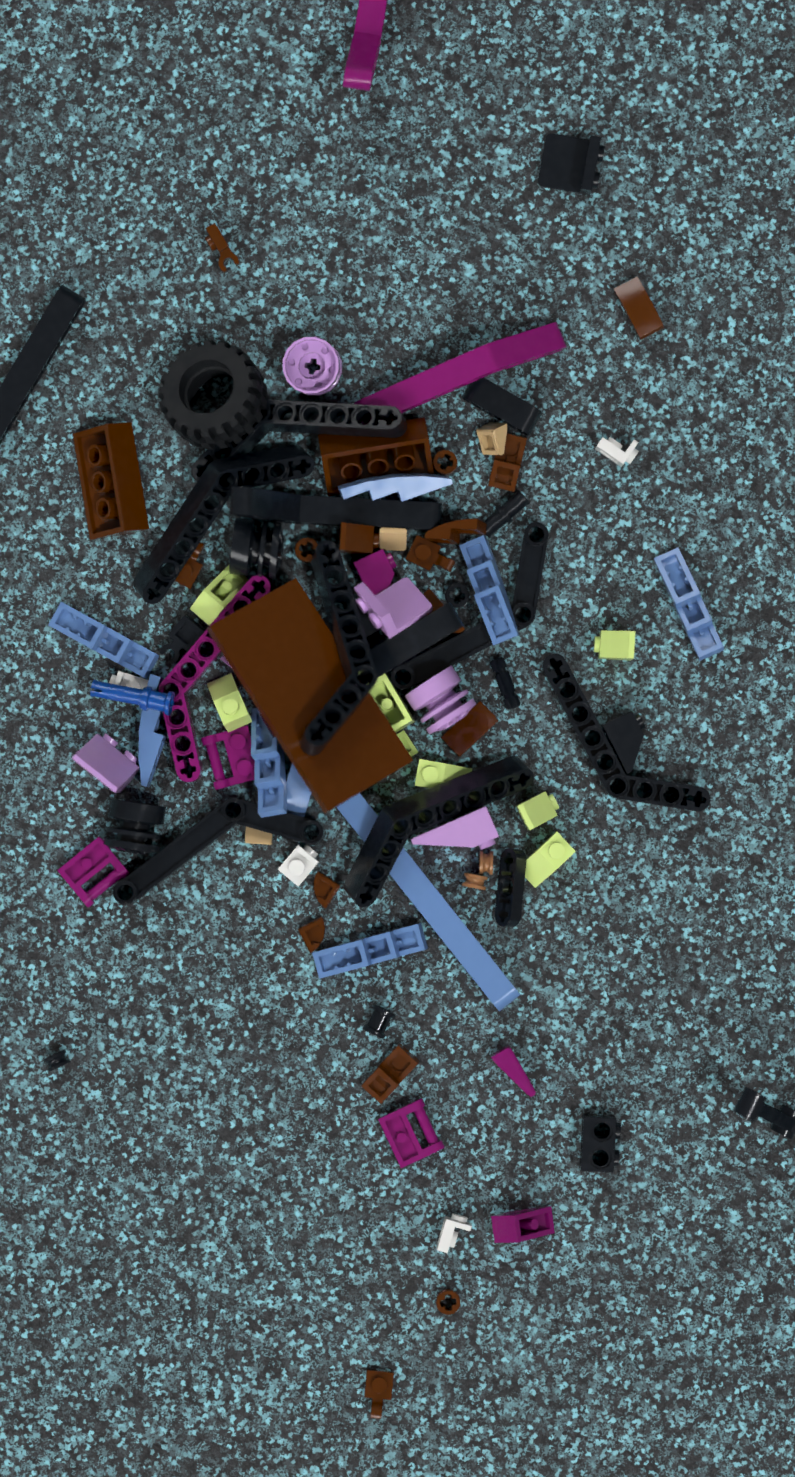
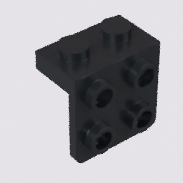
[538,133,605,196]

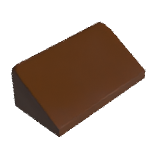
[441,701,499,757]

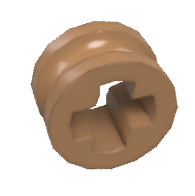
[479,851,493,875]
[462,872,488,890]

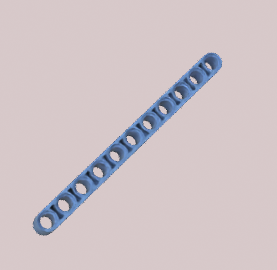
[337,793,520,1012]

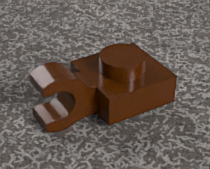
[204,223,239,273]
[405,535,455,572]
[175,542,205,589]
[364,1369,394,1419]

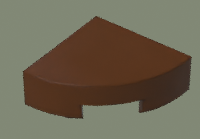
[314,871,340,909]
[298,917,325,953]

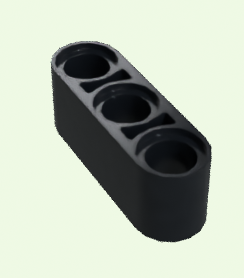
[461,378,542,436]

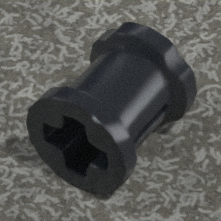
[362,1004,396,1039]

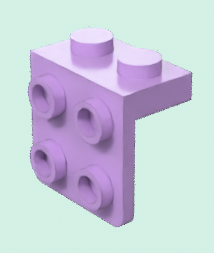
[354,577,433,639]

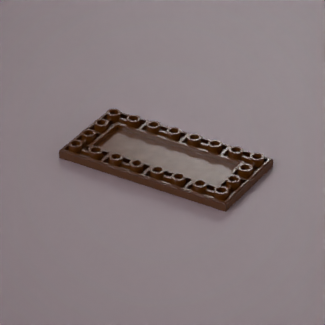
[207,578,413,814]

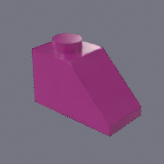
[354,549,397,596]
[491,1206,555,1243]

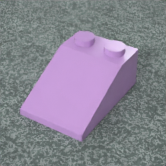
[72,733,140,793]
[411,806,499,850]

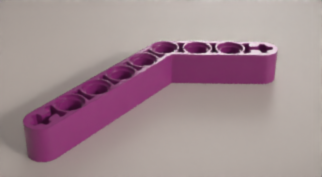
[343,0,388,92]
[354,322,567,425]
[158,575,273,782]

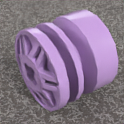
[283,337,342,396]
[405,665,476,735]

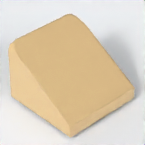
[476,422,507,455]
[379,527,407,551]
[244,827,273,845]

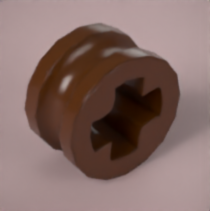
[433,450,457,475]
[295,538,318,563]
[436,1289,460,1315]

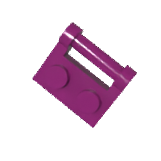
[201,725,255,790]
[57,836,130,908]
[378,1098,445,1168]

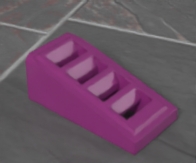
[490,1046,536,1097]

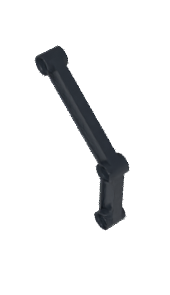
[391,522,549,690]
[113,798,325,905]
[733,1086,795,1140]

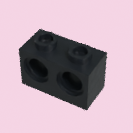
[580,1114,621,1173]

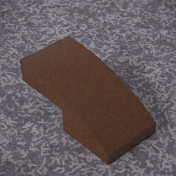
[614,276,664,340]
[488,432,527,492]
[425,519,487,544]
[361,1043,420,1104]

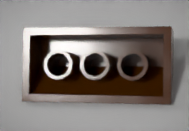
[318,417,434,496]
[73,422,149,540]

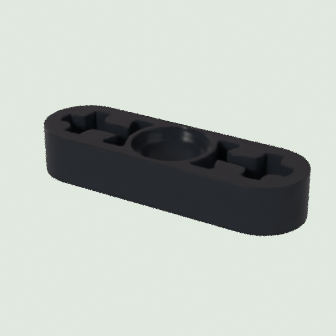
[495,848,526,927]

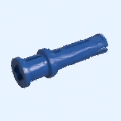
[90,680,175,716]

